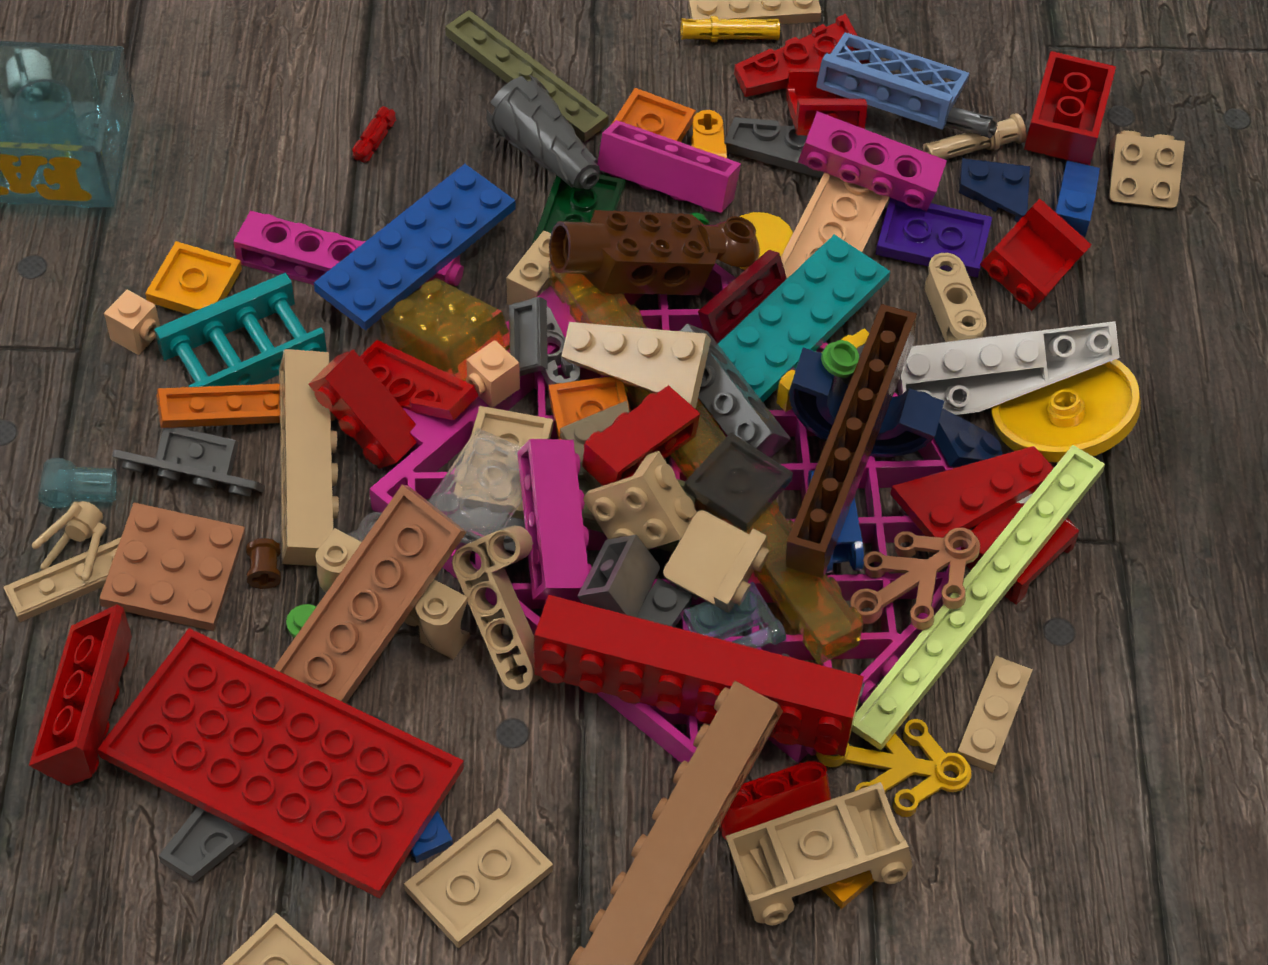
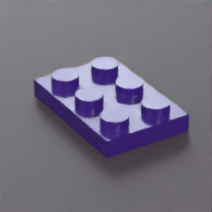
[875,198,992,278]

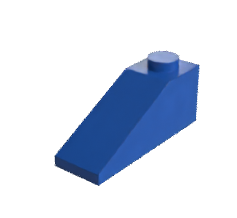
[1055,161,1100,238]

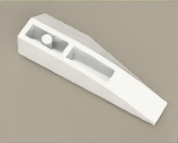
[897,321,1120,415]

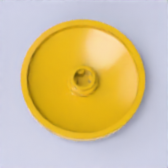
[991,359,1141,462]

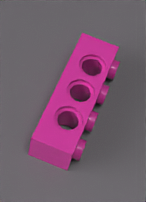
[798,111,947,211]
[233,210,366,285]

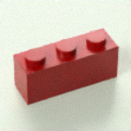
[308,349,417,469]
[582,385,701,486]

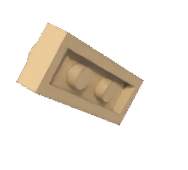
[957,656,1033,773]

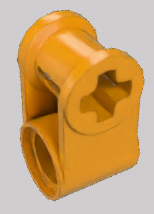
[691,110,727,158]

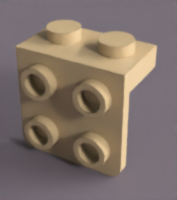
[1109,131,1185,209]
[584,451,697,549]
[663,510,770,614]

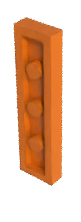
[156,384,280,428]

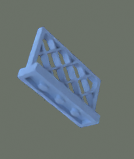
[816,32,969,130]

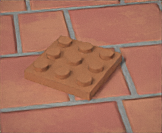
[99,502,245,631]

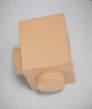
[104,289,160,355]
[466,340,520,408]

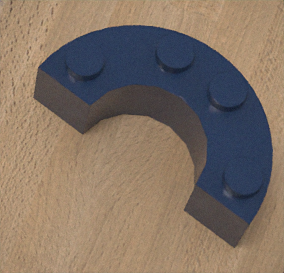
[789,347,944,457]

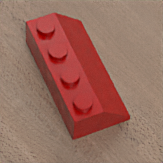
[29,604,132,786]

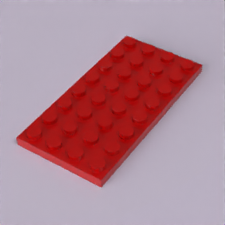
[97,628,464,899]

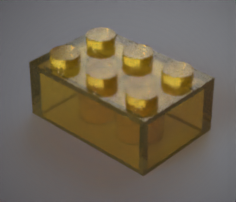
[381,278,510,381]

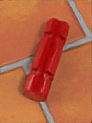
[352,106,396,163]

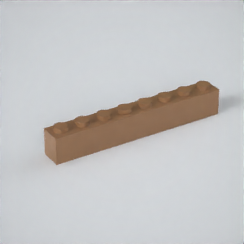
[569,681,783,965]

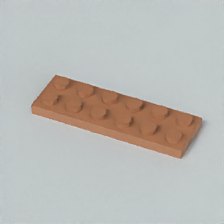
[274,484,467,703]

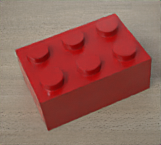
[1024,51,1116,165]

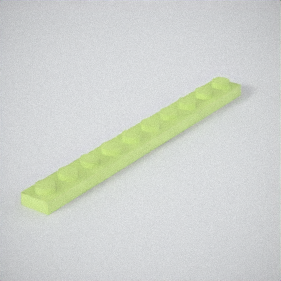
[852,445,1105,750]

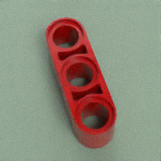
[720,761,831,840]

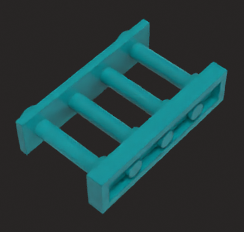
[154,272,327,387]

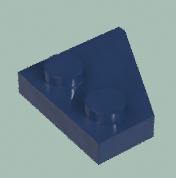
[959,158,1030,222]
[934,408,1003,467]

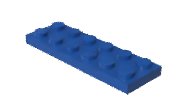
[314,164,516,331]

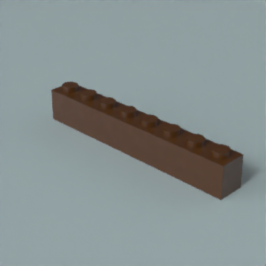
[786,304,917,578]

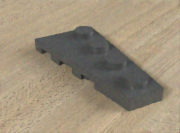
[159,807,253,883]

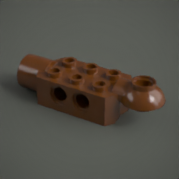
[549,210,760,295]

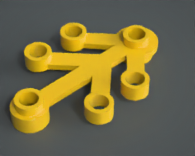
[816,719,971,817]

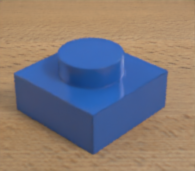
[410,810,453,863]

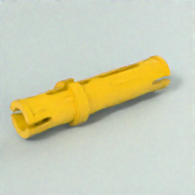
[680,16,780,42]

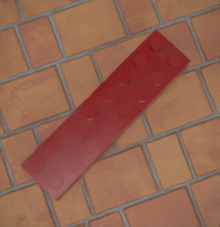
[534,595,864,757]

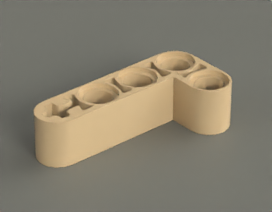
[452,525,542,690]

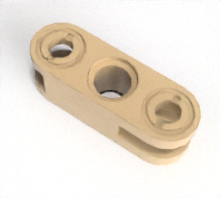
[924,253,987,342]

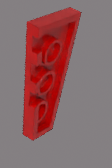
[734,14,870,97]
[360,340,479,420]
[890,446,1053,538]

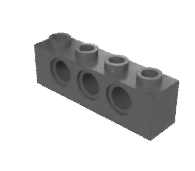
[680,324,791,464]

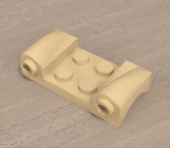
[315,528,470,660]
[725,782,912,925]

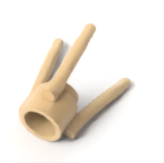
[32,501,107,581]

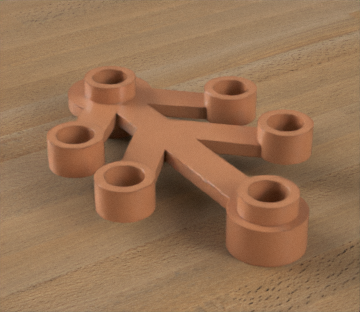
[850,528,980,630]

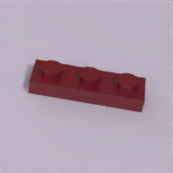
[698,250,787,343]

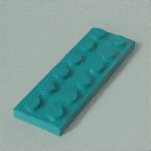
[718,234,891,402]

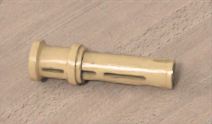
[923,113,1026,160]

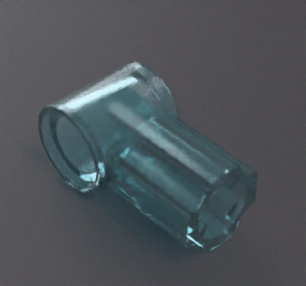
[38,458,117,508]

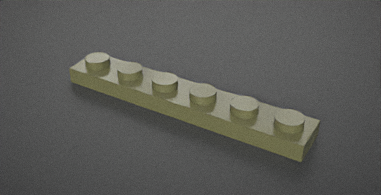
[445,10,609,142]

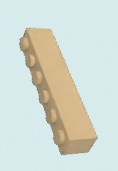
[279,349,339,566]

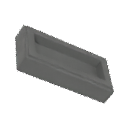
[509,297,548,376]

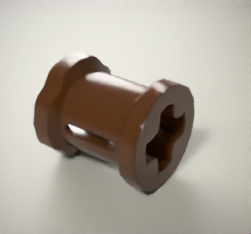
[246,538,281,589]

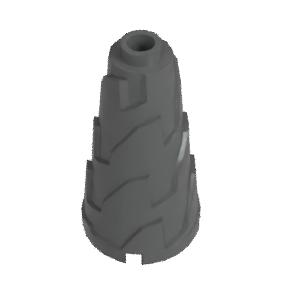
[486,75,600,189]

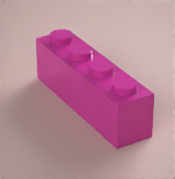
[597,120,741,213]
[517,439,592,600]

